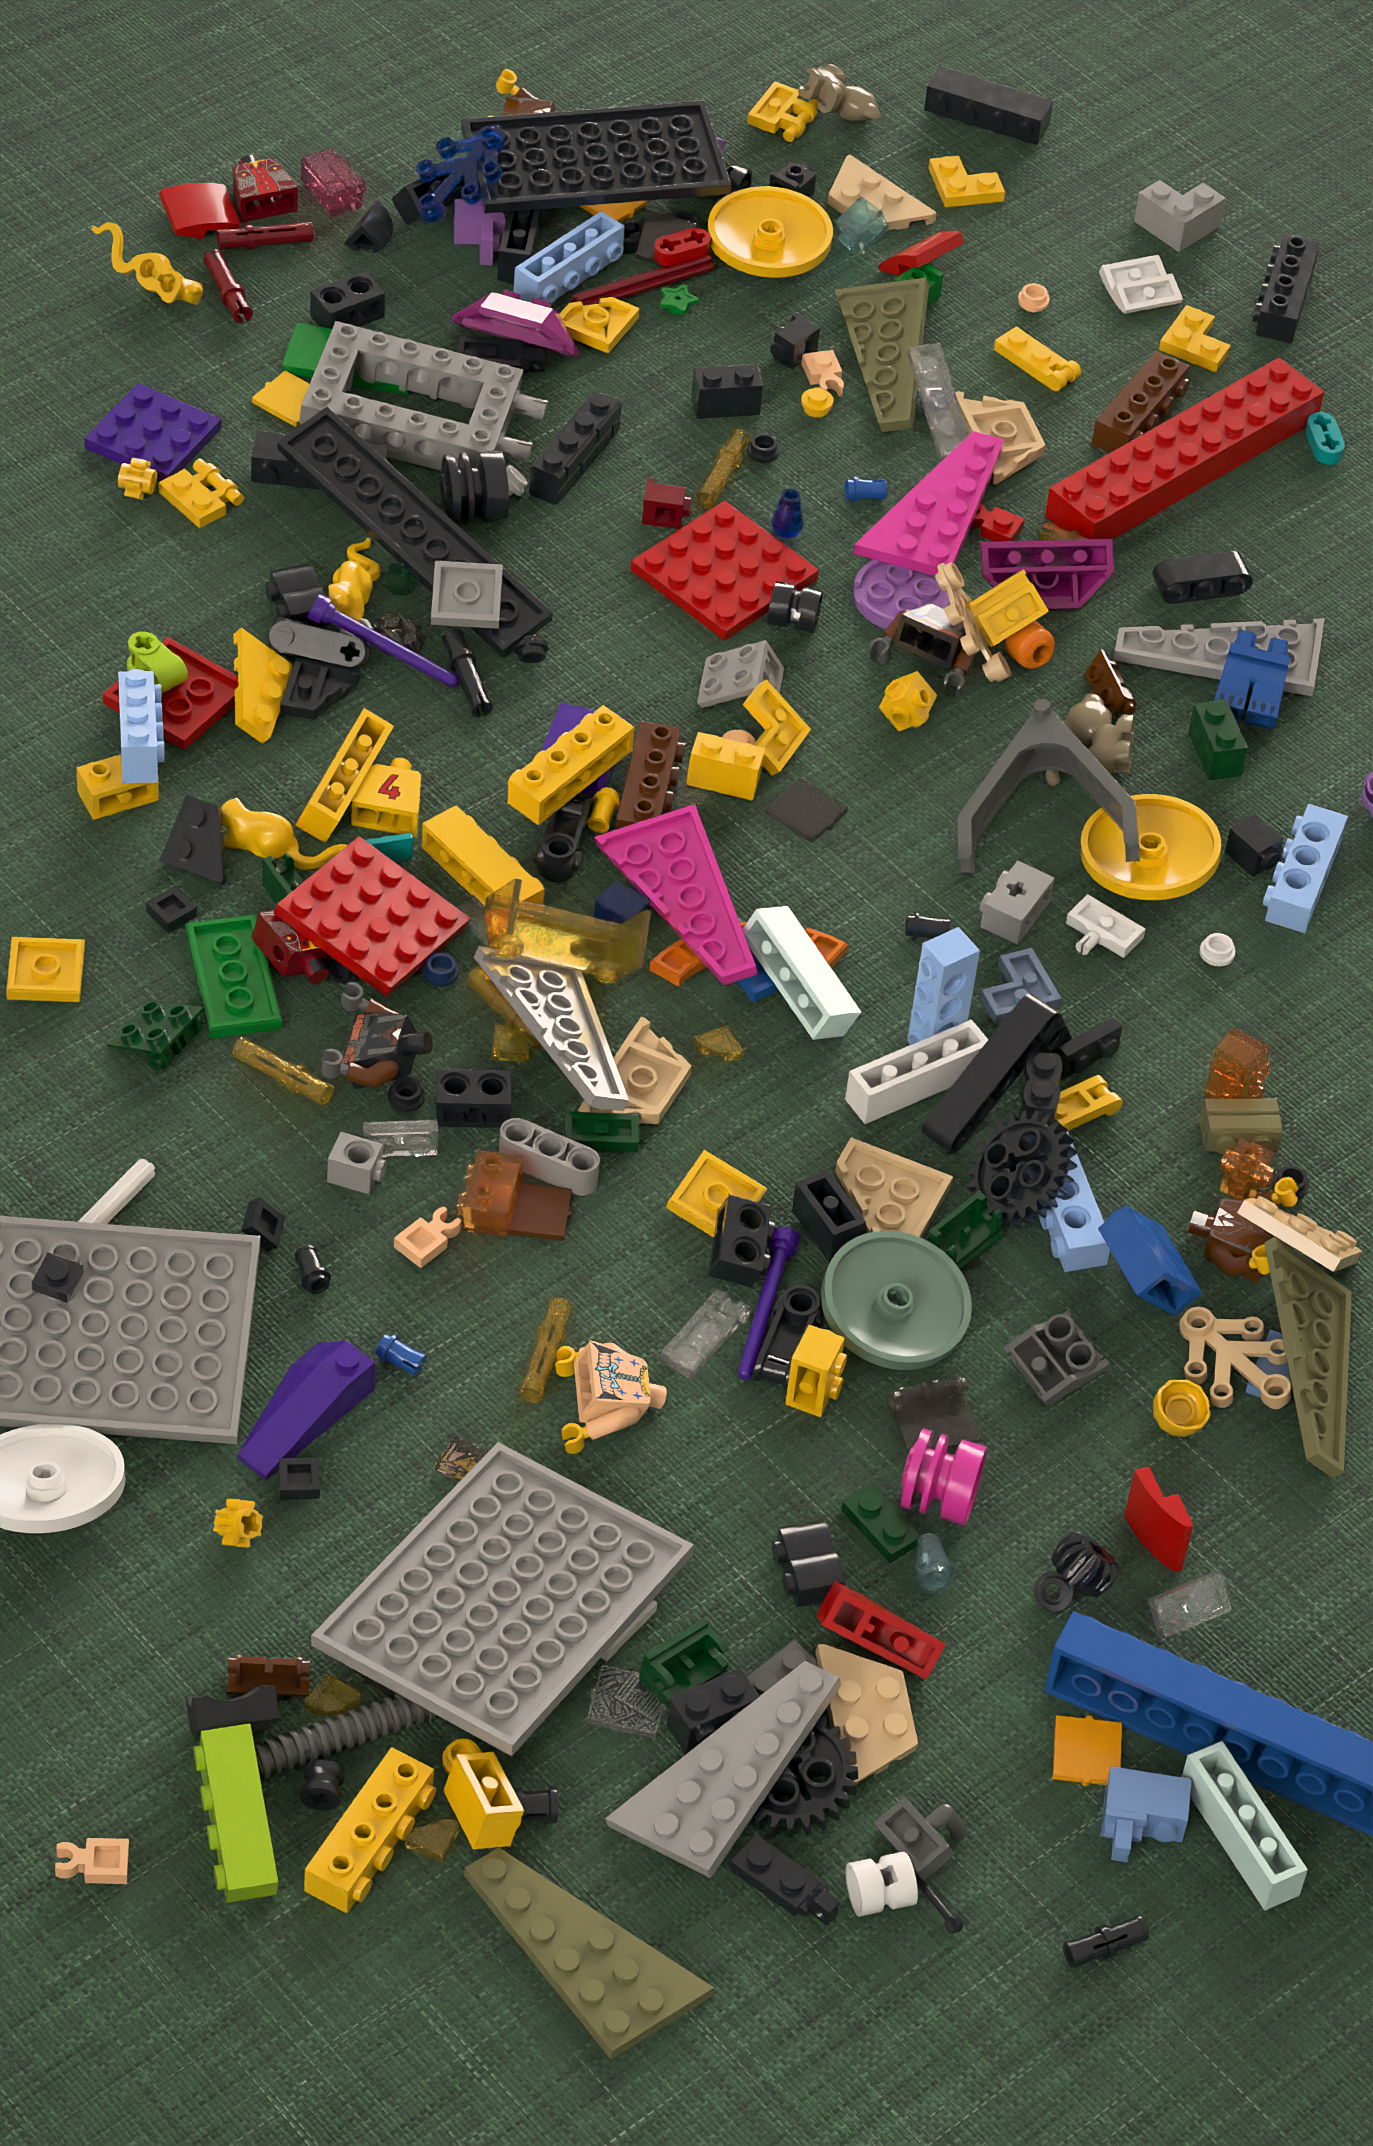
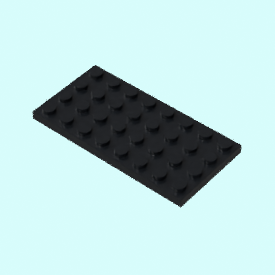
[461,100,731,214]

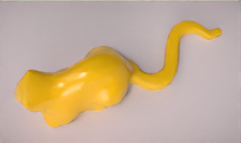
[91,222,203,305]
[328,538,380,622]
[221,798,348,871]

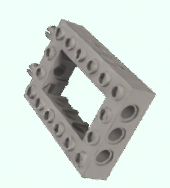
[299,321,548,471]

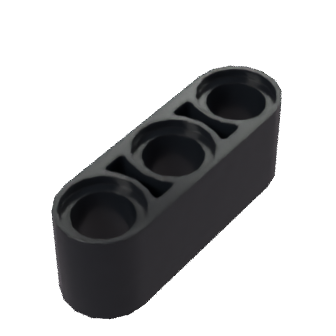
[1152,551,1253,604]

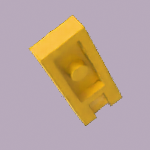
[994,326,1082,391]
[1056,1075,1123,1131]

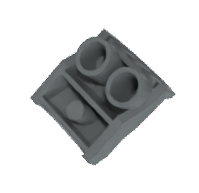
[1003,1310,1113,1406]

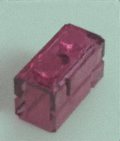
[301,148,366,217]

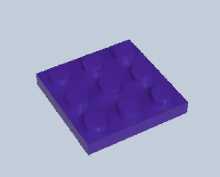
[84,383,221,481]

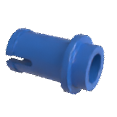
[844,476,887,502]
[375,1334,427,1377]

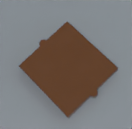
[499,1181,572,1241]

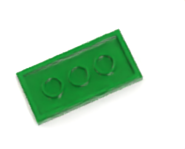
[282,323,410,395]
[185,914,282,1039]

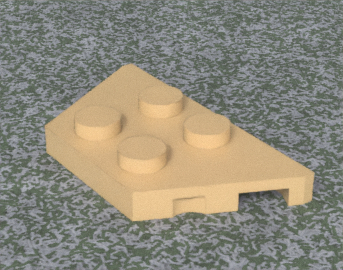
[827,154,936,234]
[952,392,1046,484]
[578,1017,692,1124]
[815,1644,918,1786]

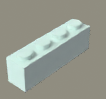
[742,906,861,1040]
[1182,1741,1308,1911]

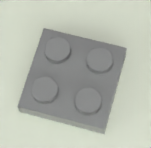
[431,561,503,629]

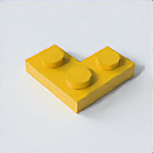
[928,156,1005,208]
[1159,305,1231,372]
[743,679,811,776]

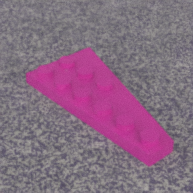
[853,431,1004,576]
[594,804,758,985]

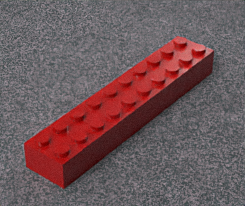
[1045,358,1324,540]

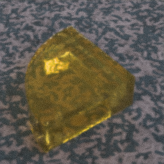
[492,1023,529,1062]
[694,1025,744,1061]
[304,1673,361,1716]
[405,1819,460,1862]

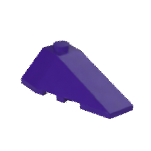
[238,1341,375,1480]

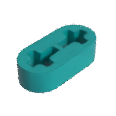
[1305,412,1345,465]

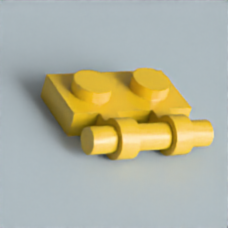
[747,82,819,142]
[158,459,244,528]

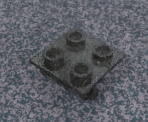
[885,1375,983,1452]

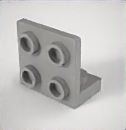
[697,640,784,708]

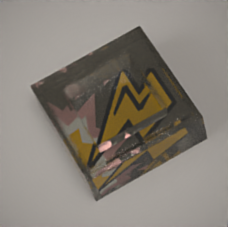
[435,1435,488,1482]

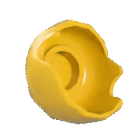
[1153,1380,1211,1437]

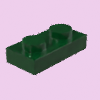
[564,1111,639,1152]
[841,1484,922,1563]

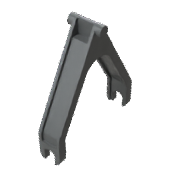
[957,699,1140,875]

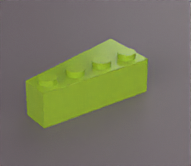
[193,1723,278,1903]

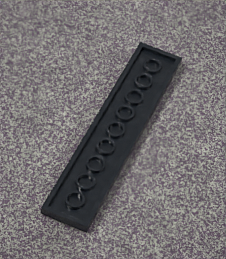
[277,407,553,658]

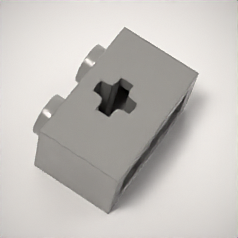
[979,860,1055,945]

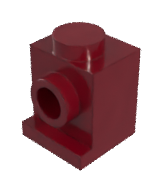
[642,478,692,529]

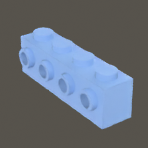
[514,211,624,304]
[118,669,164,783]

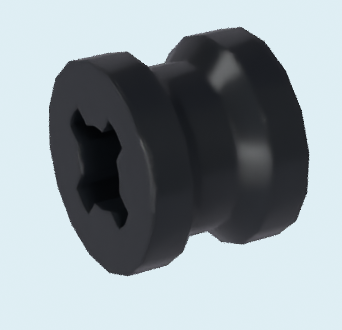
[300,1760,345,1810]

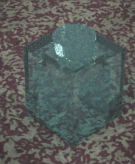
[835,196,889,254]

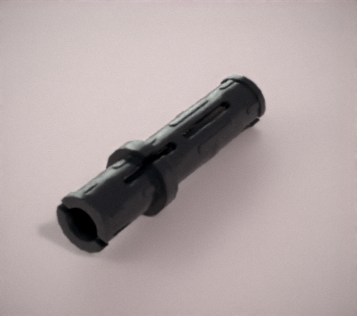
[442,628,493,717]

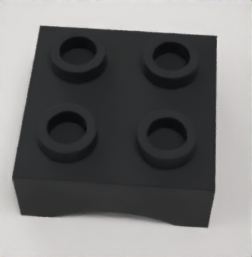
[186,1685,280,1732]

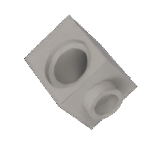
[327,1132,387,1195]

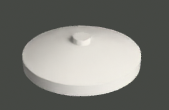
[0,1424,125,1533]

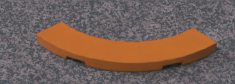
[649,922,848,987]

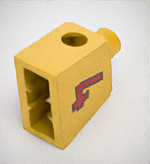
[351,758,421,837]

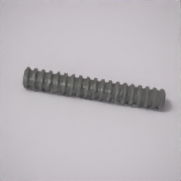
[254,1693,436,1780]

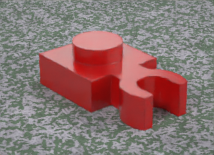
[970,504,1025,542]

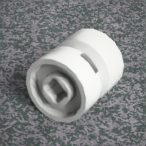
[846,1852,918,1917]

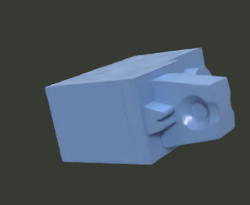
[1100,1766,1192,1862]

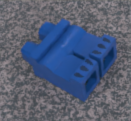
[1214,630,1290,730]

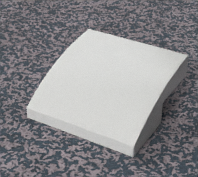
[1099,255,1183,314]

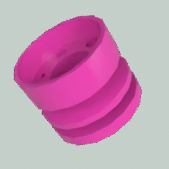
[901,1428,987,1526]

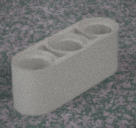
[499,1118,600,1196]

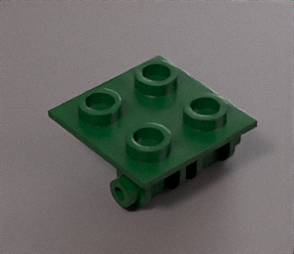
[107,999,205,1070]

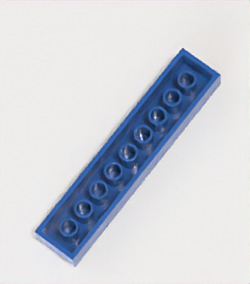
[1044,1611,1373,1836]

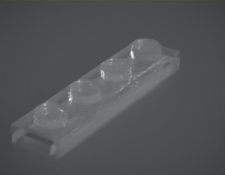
[908,343,968,462]

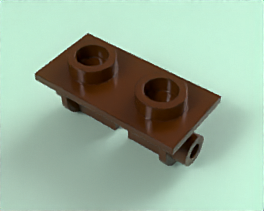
[1084,650,1137,718]
[227,1653,311,1697]

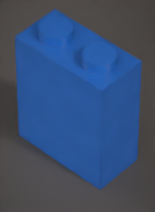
[1098,1205,1203,1316]

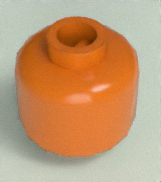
[1005,621,1055,669]

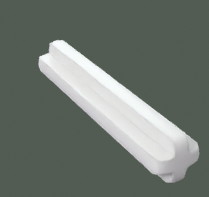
[78,1159,155,1224]

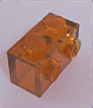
[1204,1027,1271,1099]
[457,1150,523,1237]

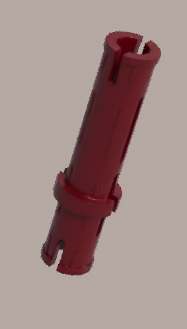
[217,221,314,250]
[203,249,253,323]

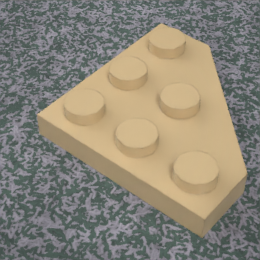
[835,1137,953,1238]
[1237,1196,1363,1272]

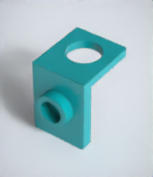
[365,833,413,862]

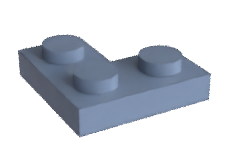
[980,948,1061,1025]

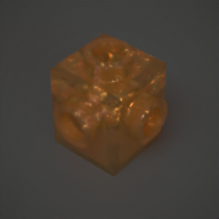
[1219,1138,1276,1199]

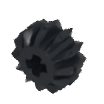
[1051,1531,1119,1597]

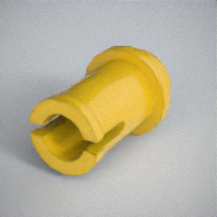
[587,787,621,833]

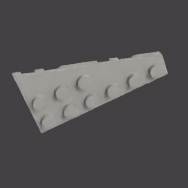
[1113,618,1325,696]
[474,946,629,1111]
[605,1661,841,1878]

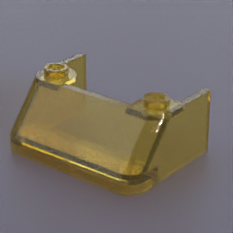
[484,878,651,983]

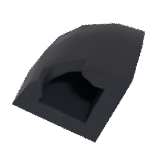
[344,200,394,252]

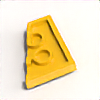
[233,628,293,744]

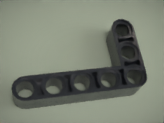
[922,993,1072,1154]

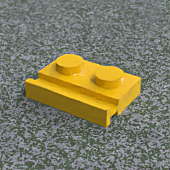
[965,570,1049,647]

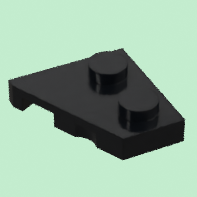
[280,657,361,720]
[160,795,227,886]

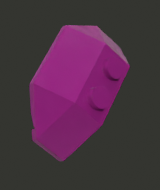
[451,290,580,358]
[980,539,1114,610]

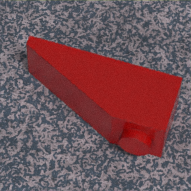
[816,1581,945,1680]

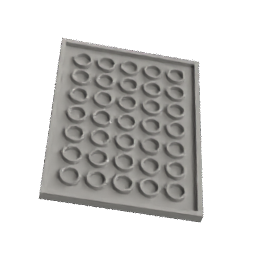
[0,1216,261,1444]
[311,1442,694,1756]

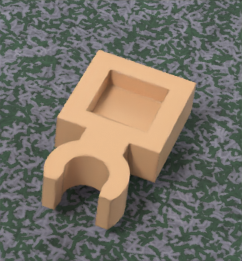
[801,350,844,397]
[394,1207,461,1268]
[55,1838,129,1884]

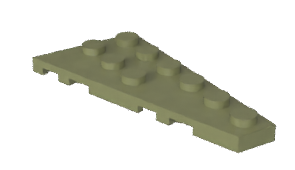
[464,1848,714,2060]

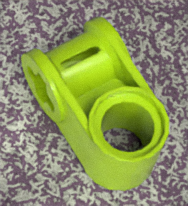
[127,632,188,694]

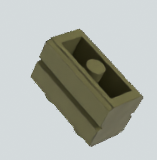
[1199,1098,1282,1155]

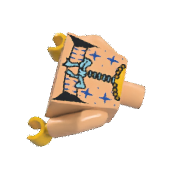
[555,1340,666,1454]

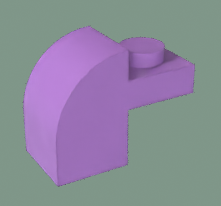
[453,199,505,265]

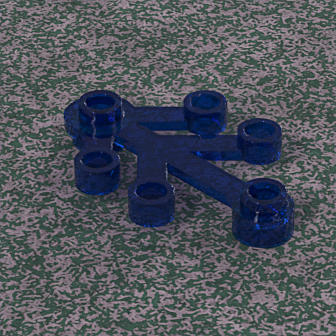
[416,125,505,223]

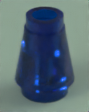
[771,488,804,538]

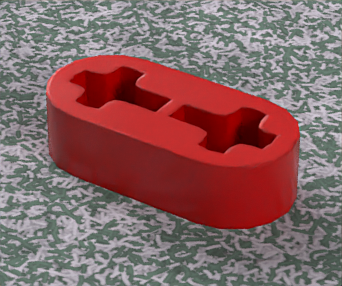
[653,228,711,266]

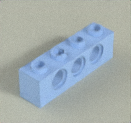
[1263,804,1348,933]
[907,927,980,1045]
[1039,1131,1110,1272]

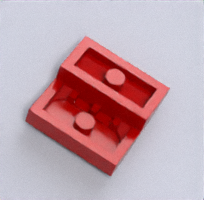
[159,183,240,239]
[878,231,964,275]
[1124,1467,1193,1572]

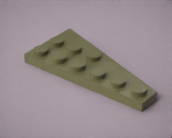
[835,278,929,432]
[1264,1236,1352,1478]

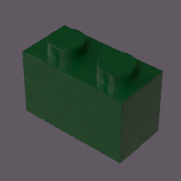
[1188,699,1248,780]

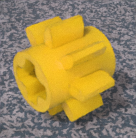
[118,458,157,500]
[213,1499,263,1548]

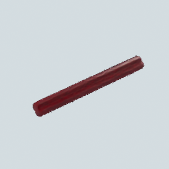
[571,254,714,306]

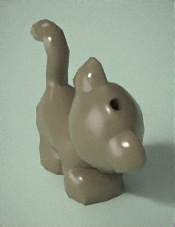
[798,64,881,122]
[1045,693,1134,787]

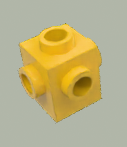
[879,671,937,731]

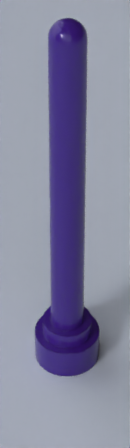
[307,594,459,687]
[738,1226,800,1380]

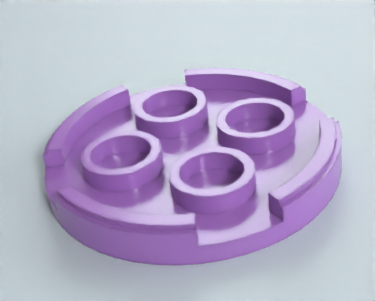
[853,560,951,629]

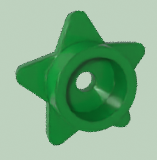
[659,284,699,315]

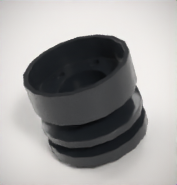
[439,450,509,523]

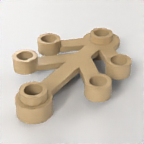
[935,562,1011,682]
[1180,1307,1291,1409]

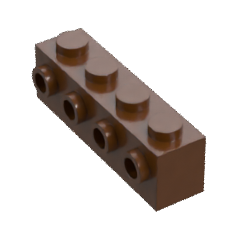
[1091,351,1190,453]
[616,721,686,830]

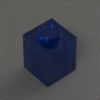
[593,880,651,944]

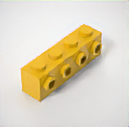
[507,705,634,825]
[304,1747,436,1914]

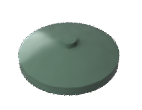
[821,1231,972,1370]

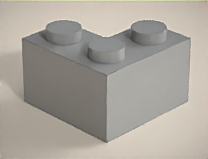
[1134,180,1226,252]

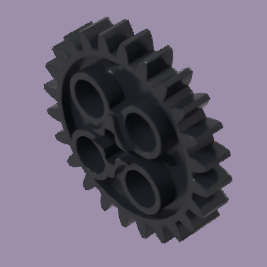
[966,1110,1077,1228]
[752,1717,859,1838]

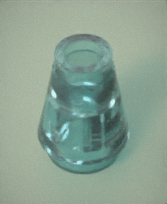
[914,1533,954,1592]

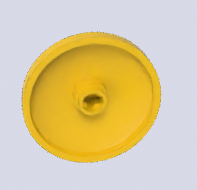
[707,186,833,278]
[1081,794,1221,900]

